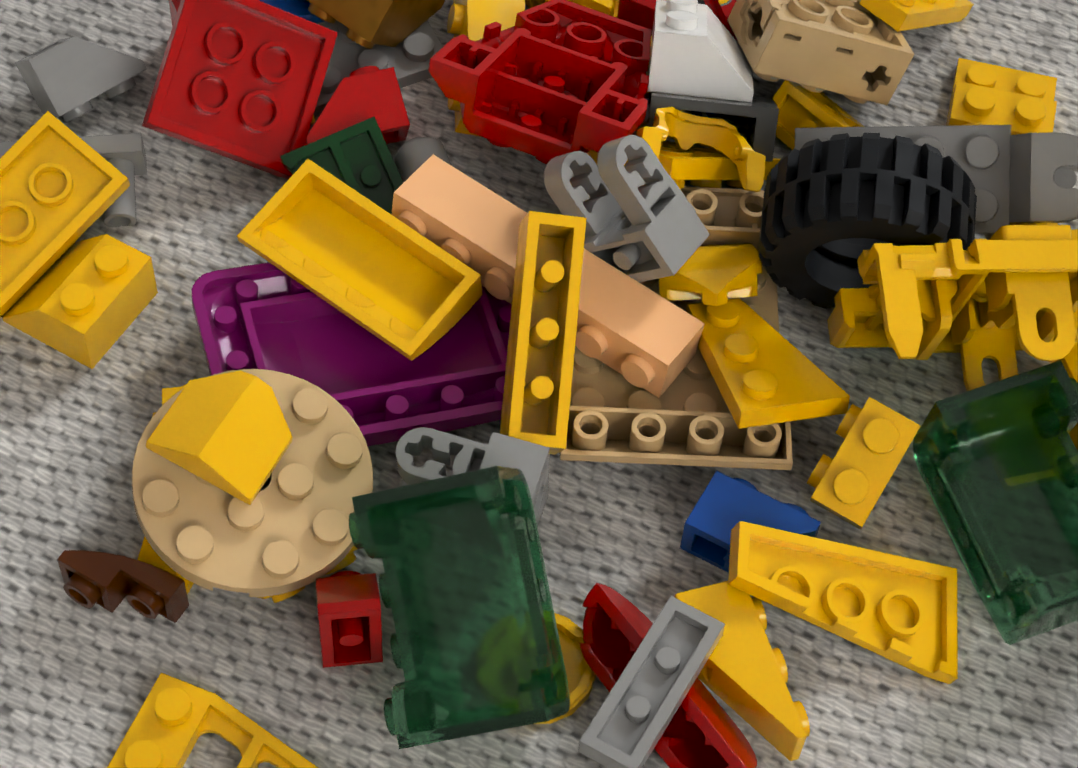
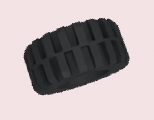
[758,132,977,309]

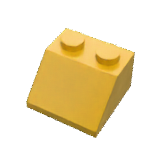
[2,234,158,369]

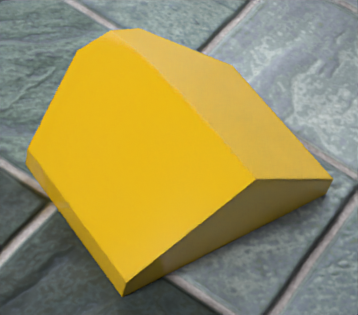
[146,370,293,505]

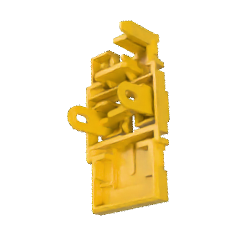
[827,225,1078,394]

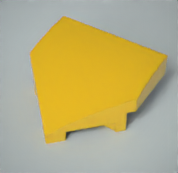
[659,244,762,306]

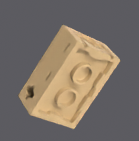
[727,0,914,105]

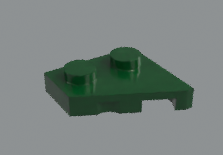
[280,117,404,214]

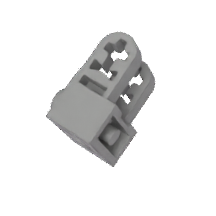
[544,135,710,283]
[395,427,550,556]

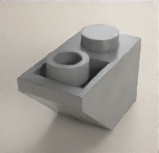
[15,37,147,122]

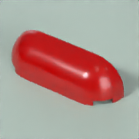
[580,583,757,768]

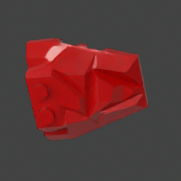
[428,0,651,164]

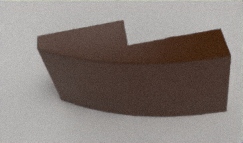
[57,550,189,623]

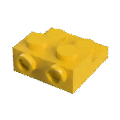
[946,58,1057,135]

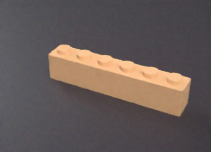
[391,154,705,398]

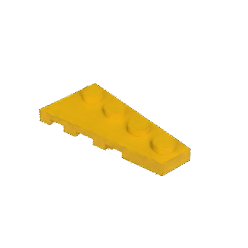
[728,521,958,684]

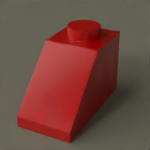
[305,66,410,145]
[316,571,383,668]

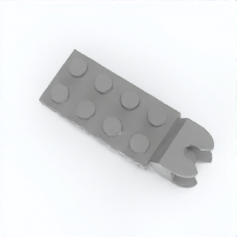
[795,125,1078,233]

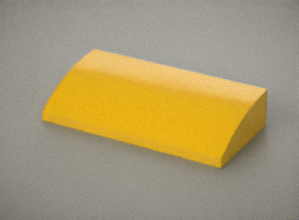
[237,159,482,361]

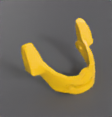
[636,107,766,192]

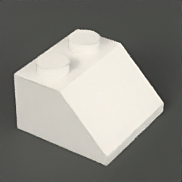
[647,0,754,103]

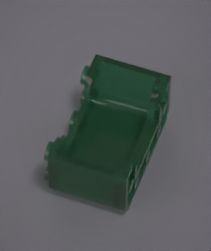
[913,360,1078,645]
[349,466,570,749]

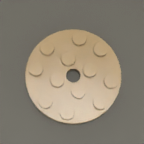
[132,369,373,597]

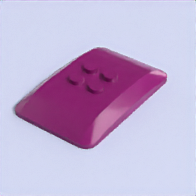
[192,262,512,446]

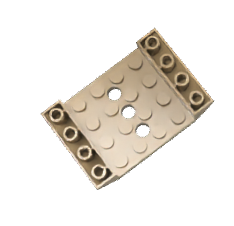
[559,181,793,470]

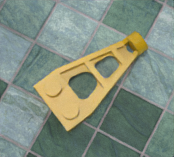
[107,673,318,768]

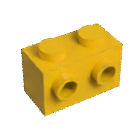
[807,397,921,529]

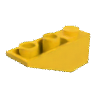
[675,580,810,761]

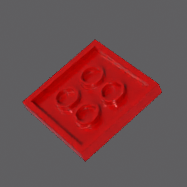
[142,0,338,179]

